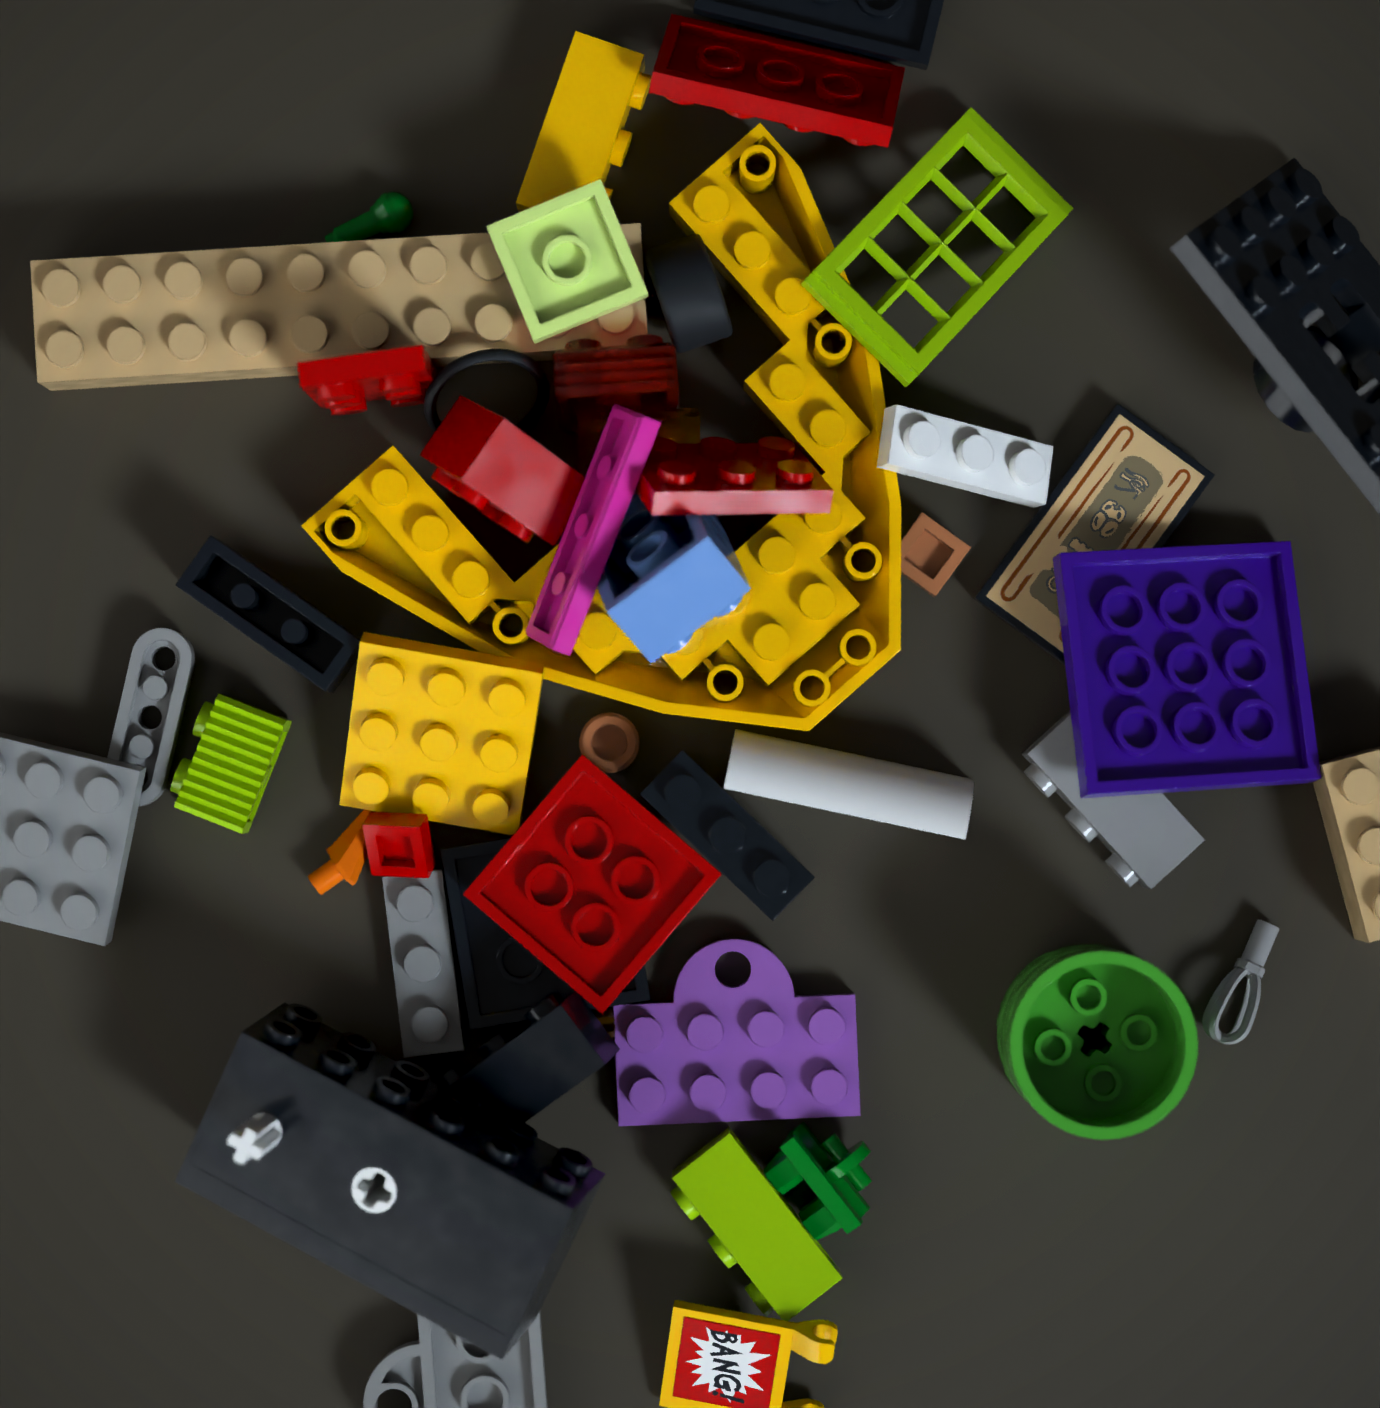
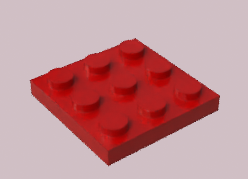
[463,754,722,1014]

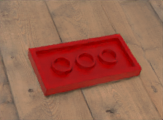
[649,14,905,148]

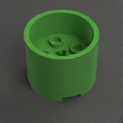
[996,944,1198,1140]

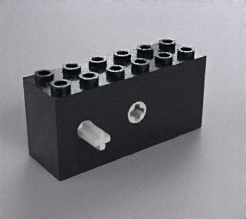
[175,1002,605,1360]

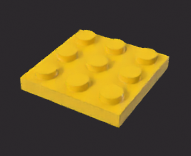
[339,632,545,835]

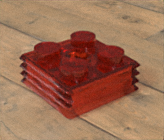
[553,334,680,434]

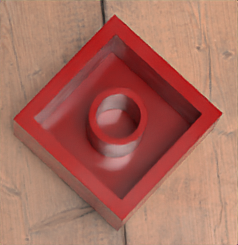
[419,395,585,546]

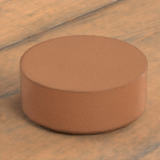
[579,713,640,773]

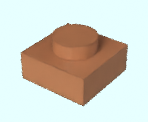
[901,512,971,597]

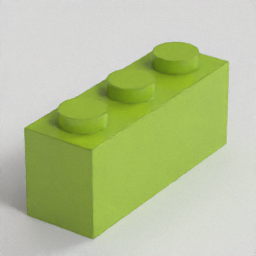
[670,1127,843,1321]

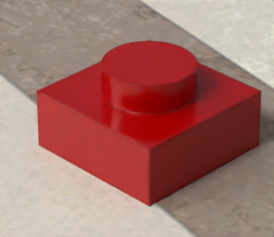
[362,812,436,878]

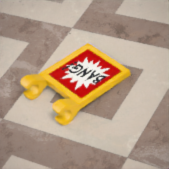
[659,1300,838,1408]

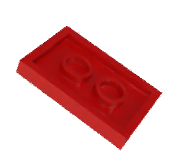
[297,345,437,416]
[635,436,833,515]

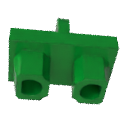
[763,1122,872,1240]

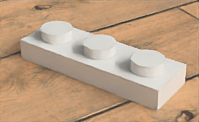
[877,404,1054,508]

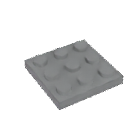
[0,732,146,946]

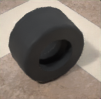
[643,234,733,353]

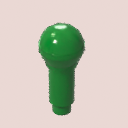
[325,191,413,242]

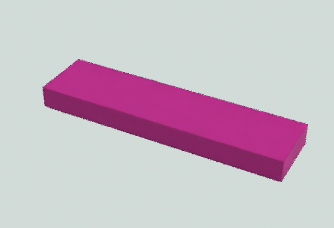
[525,404,661,656]

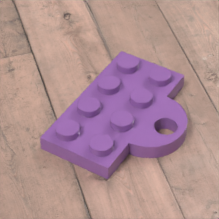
[613,938,861,1126]

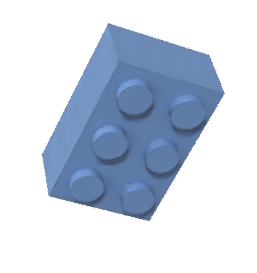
[597,492,751,664]

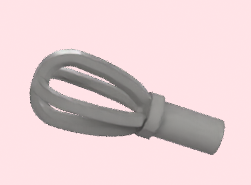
[1202,919,1280,1045]

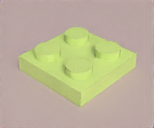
[486,179,648,344]

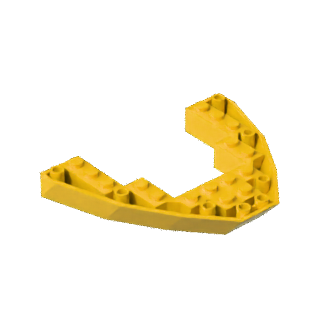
[301,123,901,731]

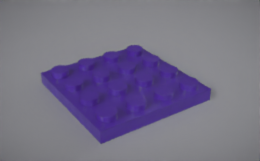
[1053,541,1321,798]

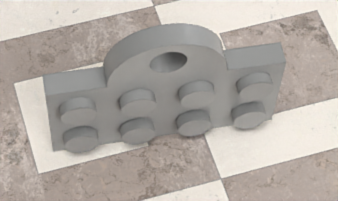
[363,1311,548,1408]

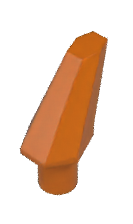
[308,810,374,895]

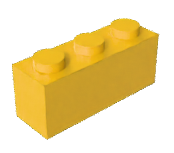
[516,31,652,212]

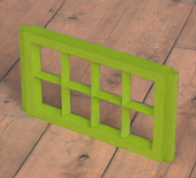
[801,107,1073,388]

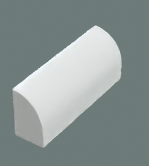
[723,729,974,840]

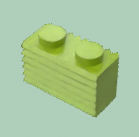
[170,694,292,834]

